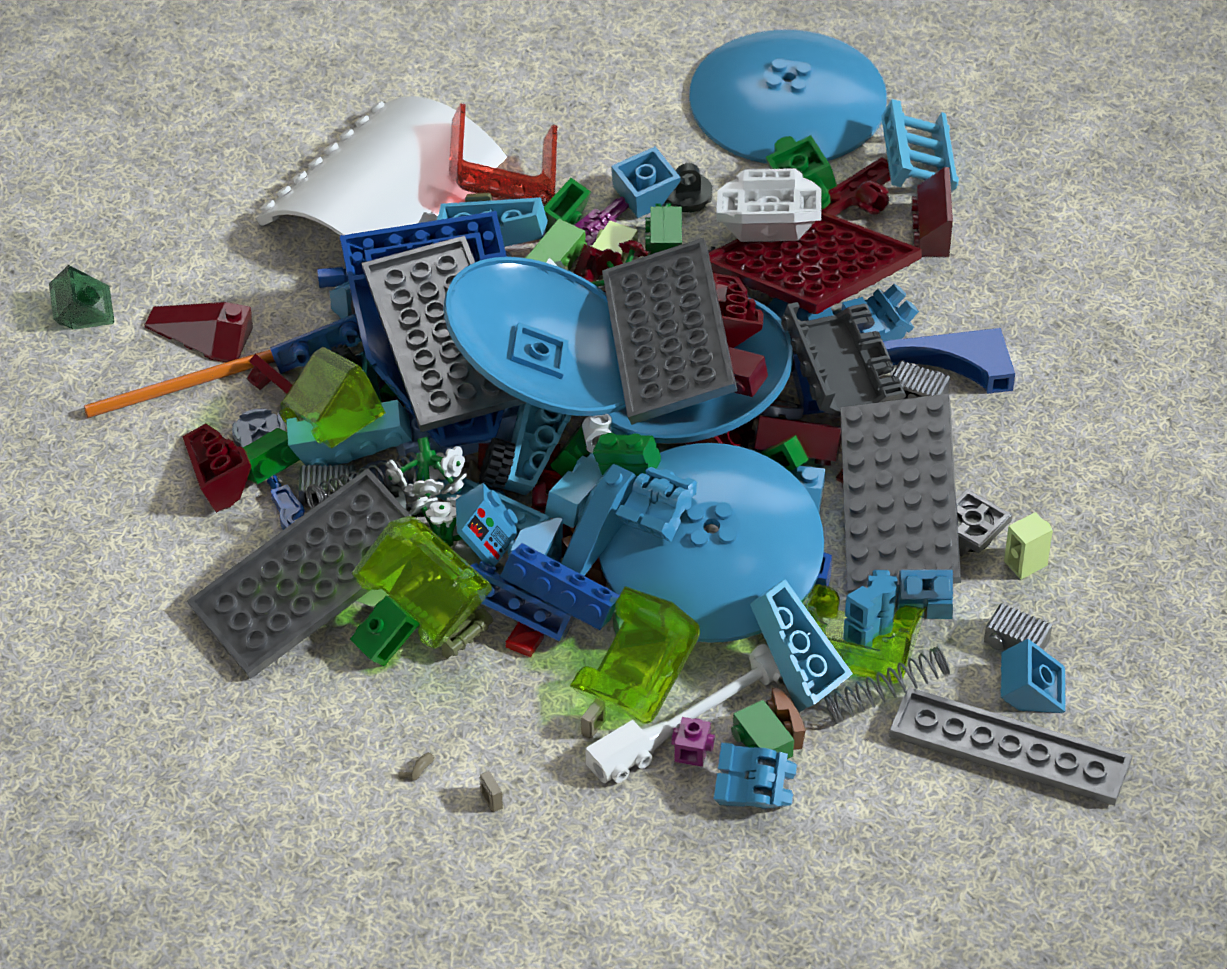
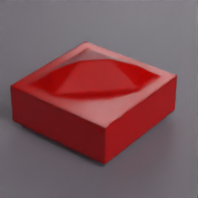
[505,622,544,658]

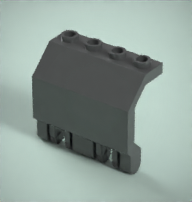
[781,302,906,418]

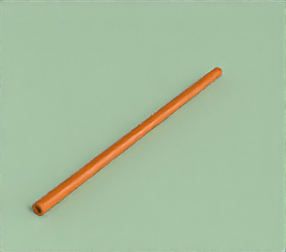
[84,349,275,418]

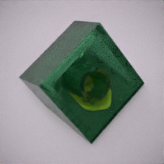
[49,265,115,330]

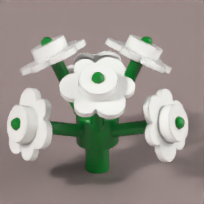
[386,437,467,500]
[408,495,461,559]

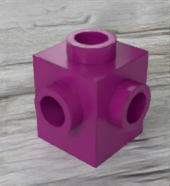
[671,717,715,767]

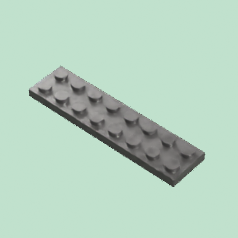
[889,687,1132,806]

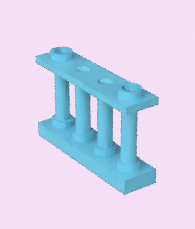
[881,99,959,192]

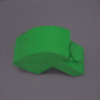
[760,435,809,471]

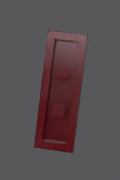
[247,353,317,413]

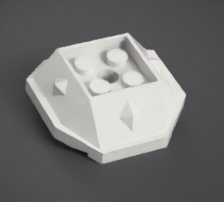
[716,169,821,242]

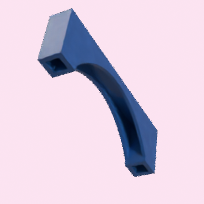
[792,328,1015,415]

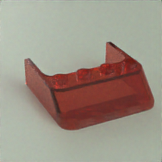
[449,103,558,207]

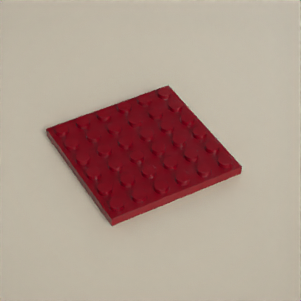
[709,211,922,314]

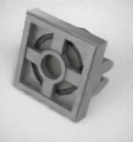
[956,489,1012,557]

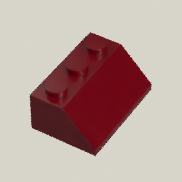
[911,167,953,257]
[755,415,842,466]

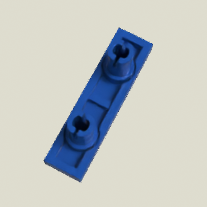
[270,314,362,374]

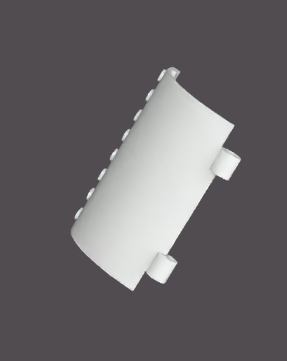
[255,96,509,235]

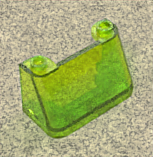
[279,347,386,448]
[351,516,492,649]
[803,584,925,684]
[570,586,700,724]

